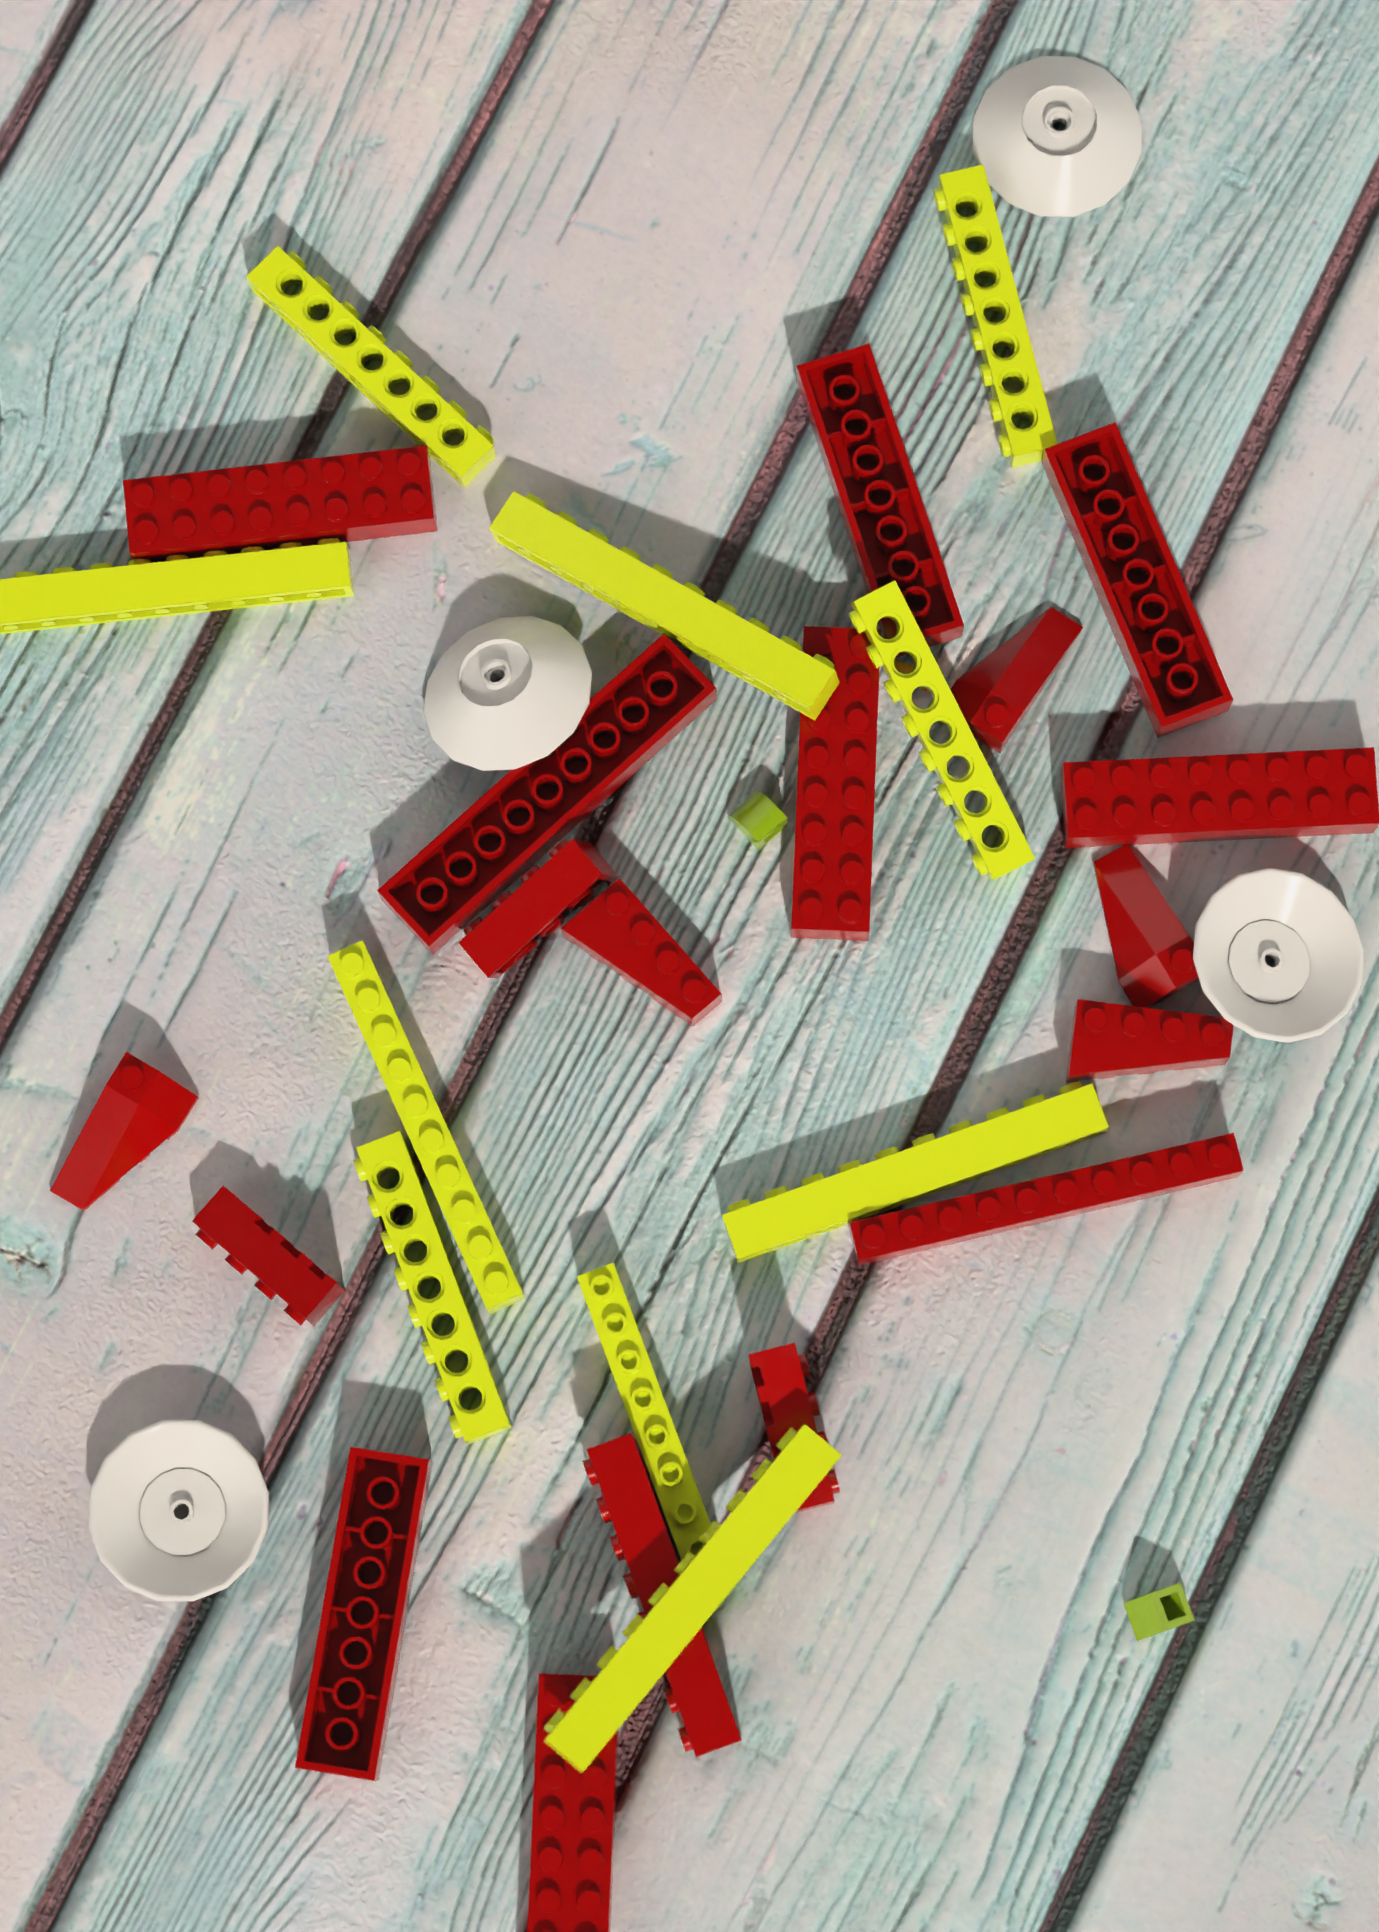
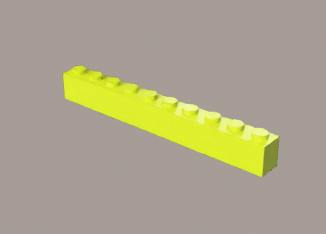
[489,491,840,721]
[0,538,354,634]
[327,940,525,1314]
[722,1081,1109,1263]
[543,1424,842,1773]

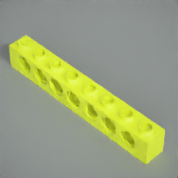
[933,164,1058,468]
[246,245,496,488]
[848,580,1035,880]
[353,1131,512,1445]
[576,1262,711,1560]

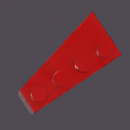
[458,839,619,978]
[561,878,722,1027]
[1066,999,1234,1083]
[192,1186,345,1326]
[748,1342,840,1513]

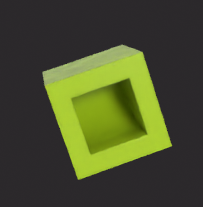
[728,791,788,850]
[1123,1582,1195,1641]

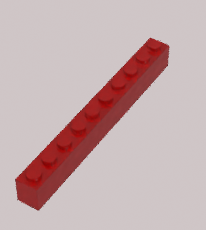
[849,1133,1244,1266]

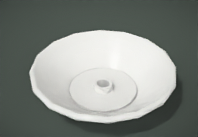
[972,56,1142,217]
[424,616,592,771]
[1193,868,1364,1043]
[88,1420,269,1601]

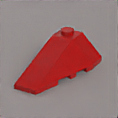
[950,607,1083,753]
[1093,844,1199,1008]
[50,1052,199,1211]

